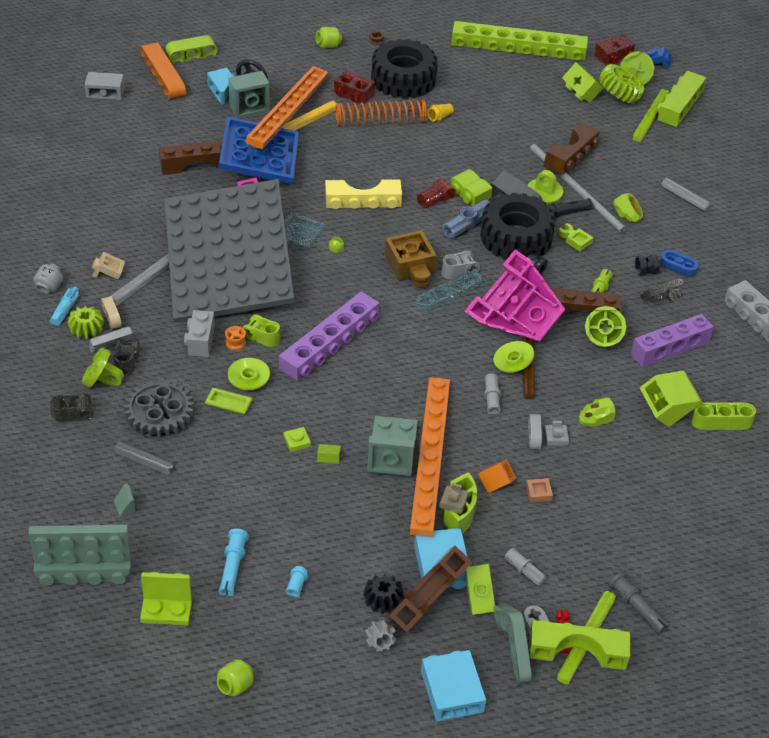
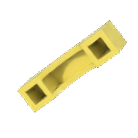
[325,180,402,209]

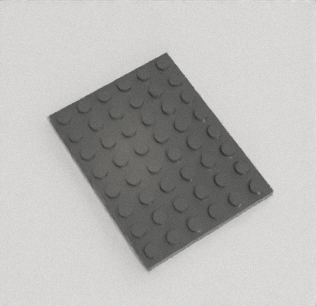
[165,179,295,322]

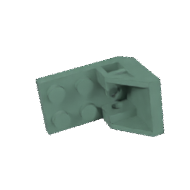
[367,416,418,476]

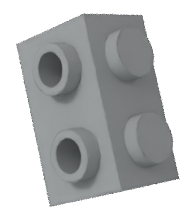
[184,310,215,357]

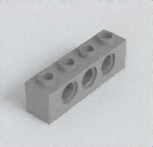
[724,280,769,343]

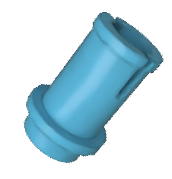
[285,566,309,597]

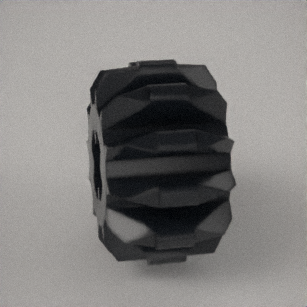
[363,573,404,615]

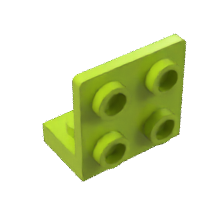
[140,572,192,625]

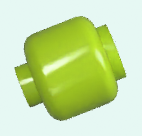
[316,27,342,49]
[217,659,254,697]

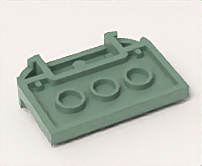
[29,525,131,586]

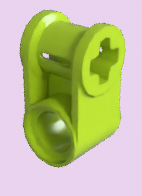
[242,314,281,347]

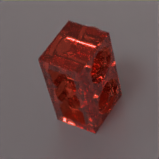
[334,70,375,104]

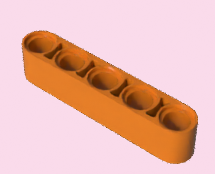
[140,42,186,100]

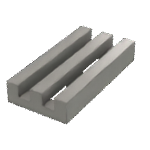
[89,327,132,352]

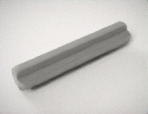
[661,178,710,211]

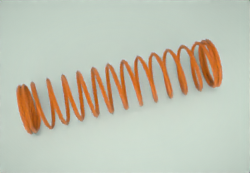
[336,100,427,126]

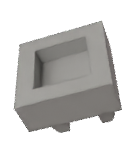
[544,421,569,446]

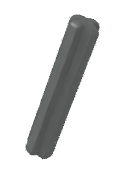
[114,441,174,475]

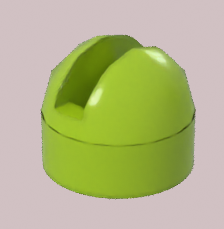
[329,237,344,253]

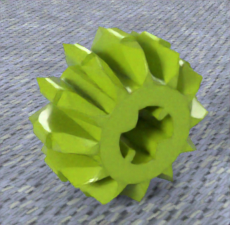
[68,306,104,339]

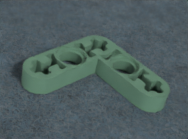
[493,604,532,683]

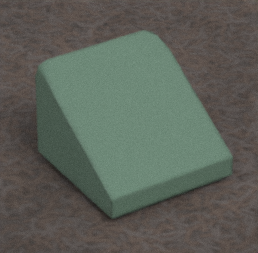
[114,484,136,517]

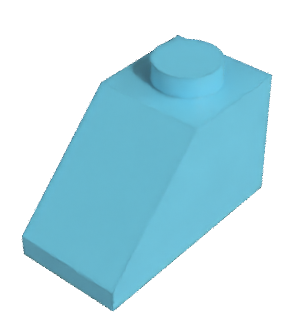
[207,68,234,105]

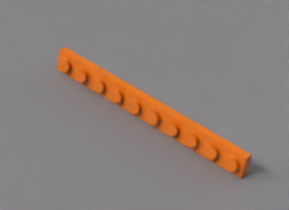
[245,66,329,149]
[410,377,450,537]

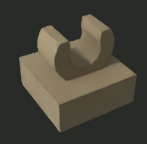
[440,483,469,514]

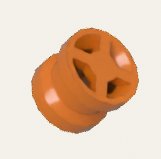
[225,326,246,351]

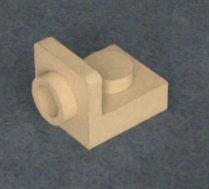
[91,252,125,279]

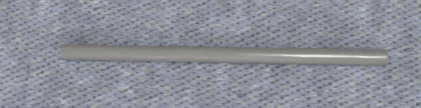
[530,144,626,232]

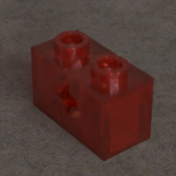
[594,34,635,66]

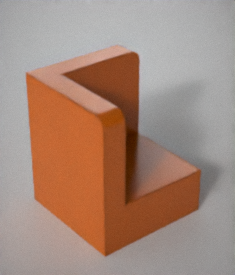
[478,459,516,493]

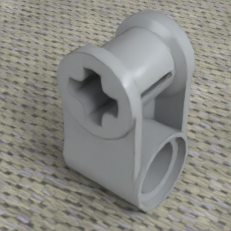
[441,251,480,279]

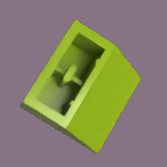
[640,371,702,426]

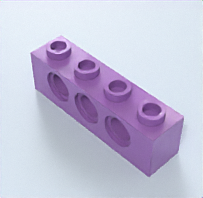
[631,314,713,368]

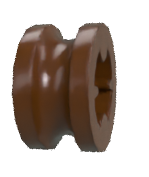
[369,30,384,45]

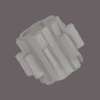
[365,620,396,652]

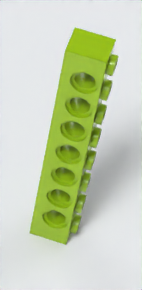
[451,21,588,61]

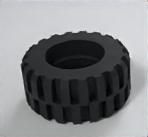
[371,39,438,99]
[480,193,555,260]

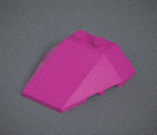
[465,250,566,342]

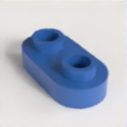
[660,250,699,276]

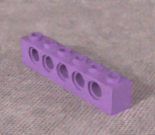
[279,292,380,381]

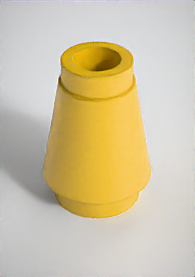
[427,104,454,122]

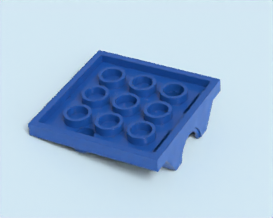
[218,116,299,184]

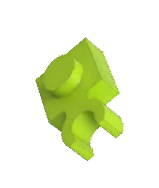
[558,223,593,252]

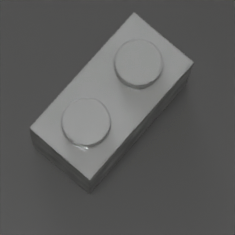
[85,72,125,100]

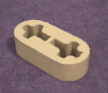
[101,296,122,330]

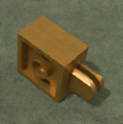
[385,230,437,287]

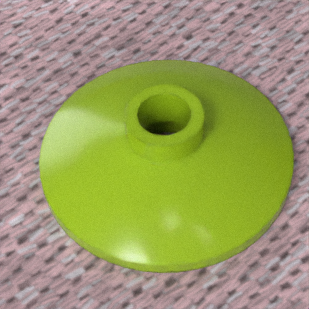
[493,341,534,373]
[228,358,270,390]

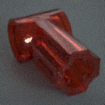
[417,178,456,208]

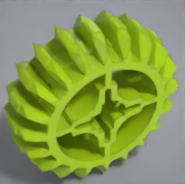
[599,64,645,103]

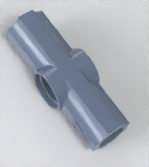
[442,200,489,239]

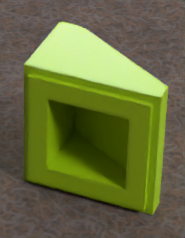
[317,444,341,464]

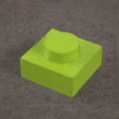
[283,427,311,452]

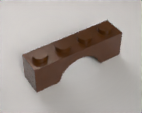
[543,122,600,176]
[159,140,223,175]
[550,287,620,314]
[386,545,472,633]

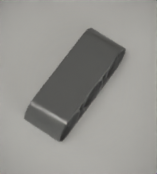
[491,170,542,200]

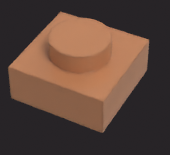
[526,478,553,503]

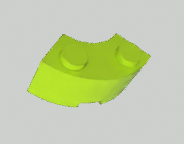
[443,472,477,534]

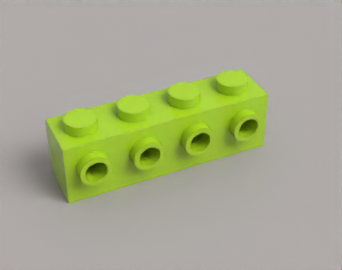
[657,71,706,127]

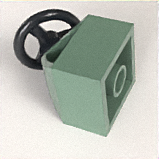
[228,59,270,117]

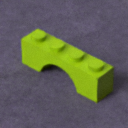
[529,620,630,670]

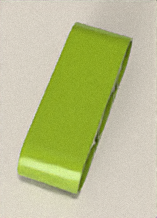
[165,35,218,63]
[691,403,756,430]

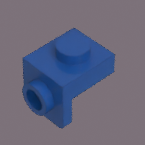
[646,46,672,69]

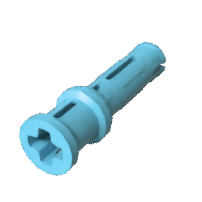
[219,529,249,596]

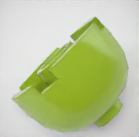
[585,306,626,348]

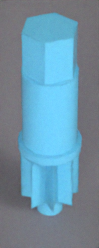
[49,287,80,326]

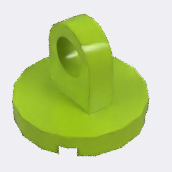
[621,51,655,85]
[528,170,563,206]
[82,348,124,388]

